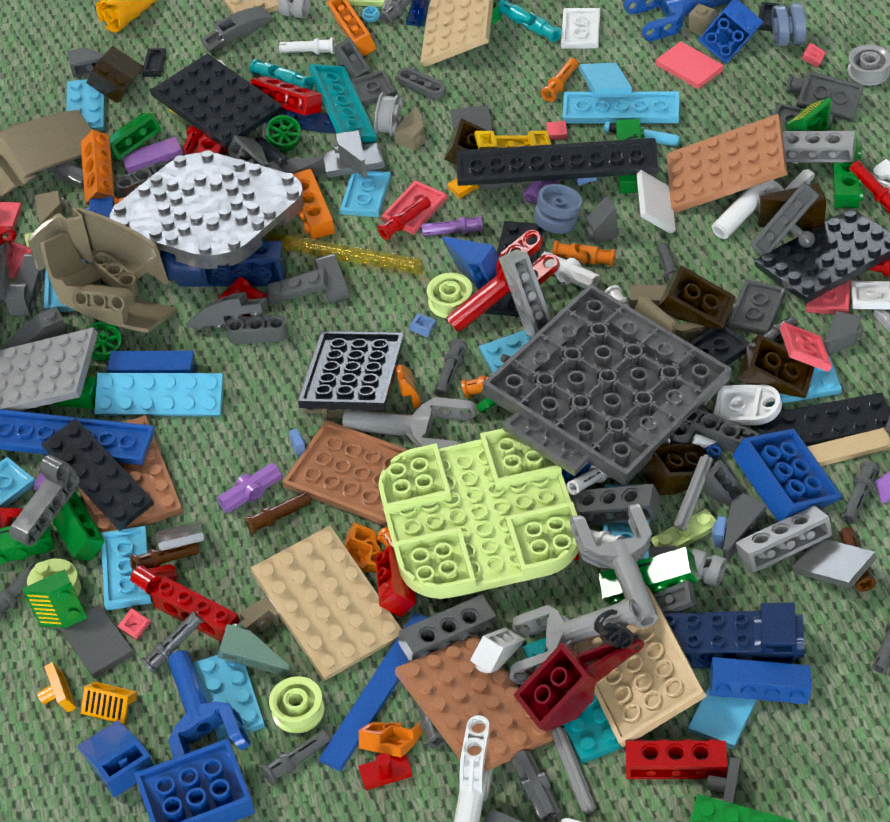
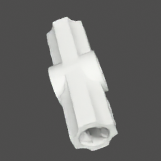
[541,252,600,288]

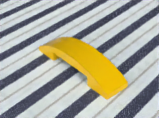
[474,131,551,149]

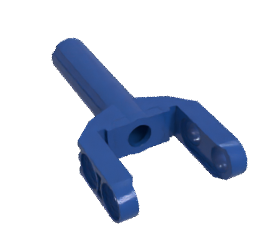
[623,0,732,41]
[168,650,251,758]

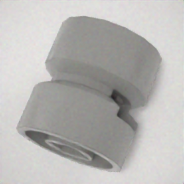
[278,0,311,19]
[692,548,727,587]

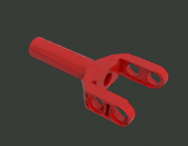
[447,230,560,333]

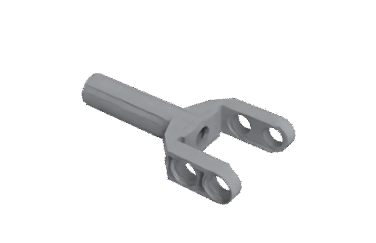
[342,397,477,449]
[570,503,658,628]
[509,599,641,685]

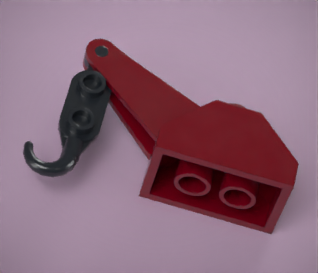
[513,609,644,732]

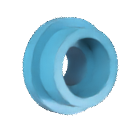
[362,6,380,22]

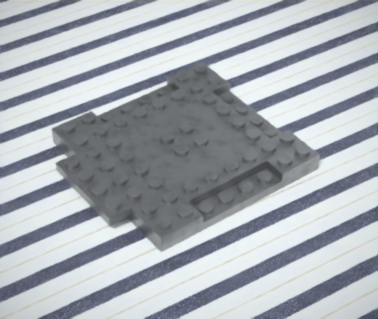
[482,284,732,486]

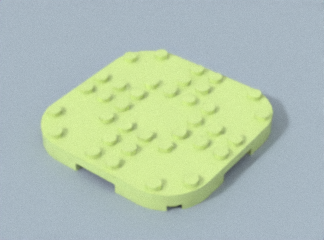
[379,428,579,599]

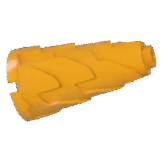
[96,0,157,33]

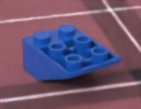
[698,0,764,64]
[442,236,499,289]
[77,720,154,798]

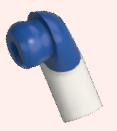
[692,433,722,459]

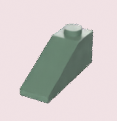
[217,624,290,676]

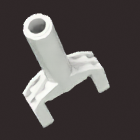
[712,169,815,239]
[454,715,493,822]

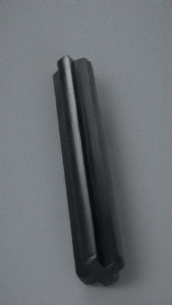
[255,137,288,167]

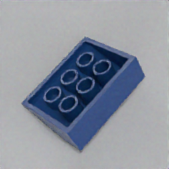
[732,429,843,522]
[134,738,255,822]

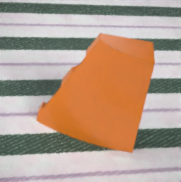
[395,364,421,408]
[344,522,382,573]
[359,722,423,757]

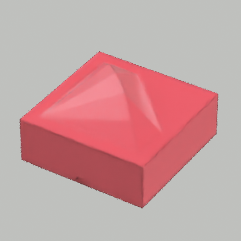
[801,43,826,67]
[546,121,567,140]
[118,608,151,640]

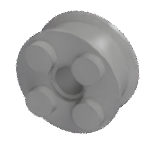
[847,44,890,86]
[374,92,404,137]

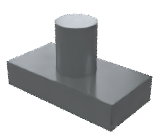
[706,758,741,804]

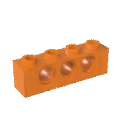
[327,0,376,56]
[81,129,114,205]
[293,169,335,240]

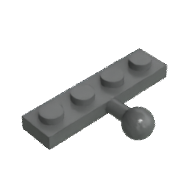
[750,182,820,256]

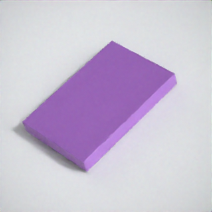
[122,136,183,174]

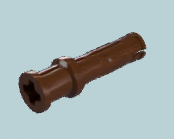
[244,491,312,535]
[839,527,876,592]
[129,542,199,571]

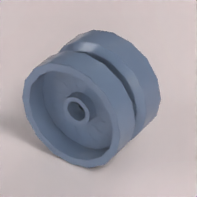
[772,3,806,47]
[533,184,582,234]

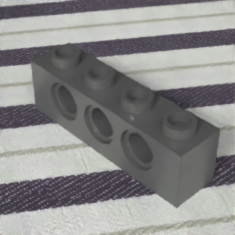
[568,484,661,526]
[398,594,496,662]

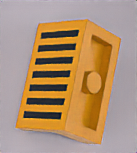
[80,681,138,724]

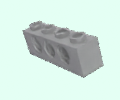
[783,131,856,162]
[499,249,552,337]
[735,506,833,573]

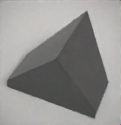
[705,460,747,507]

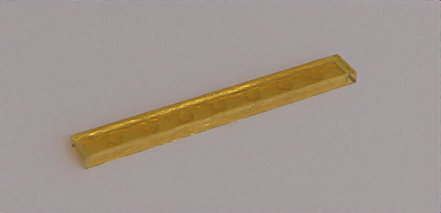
[267,232,425,275]

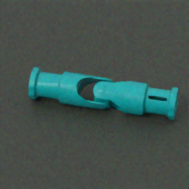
[498,0,562,43]
[249,59,314,90]

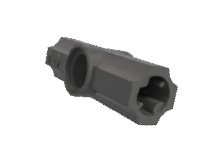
[46,160,84,188]
[511,750,560,822]

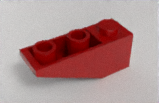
[375,545,416,618]

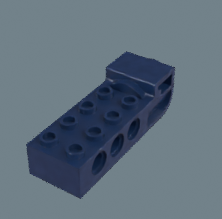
[160,241,288,287]
[663,602,804,668]

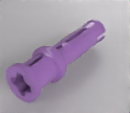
[422,215,483,237]

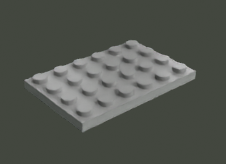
[0,327,98,411]

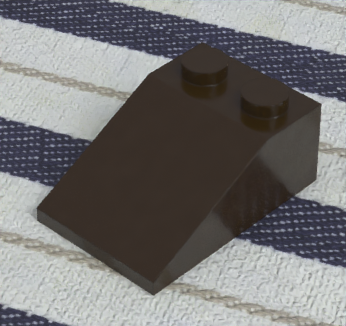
[86,46,143,103]
[444,118,496,165]
[758,183,827,231]
[658,265,736,330]
[737,334,815,398]
[640,443,714,495]

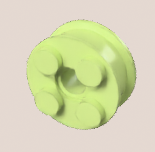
[427,273,473,319]
[27,559,81,596]
[269,676,325,733]

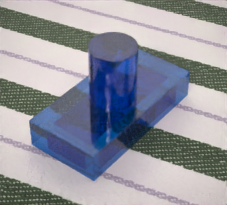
[406,0,430,27]

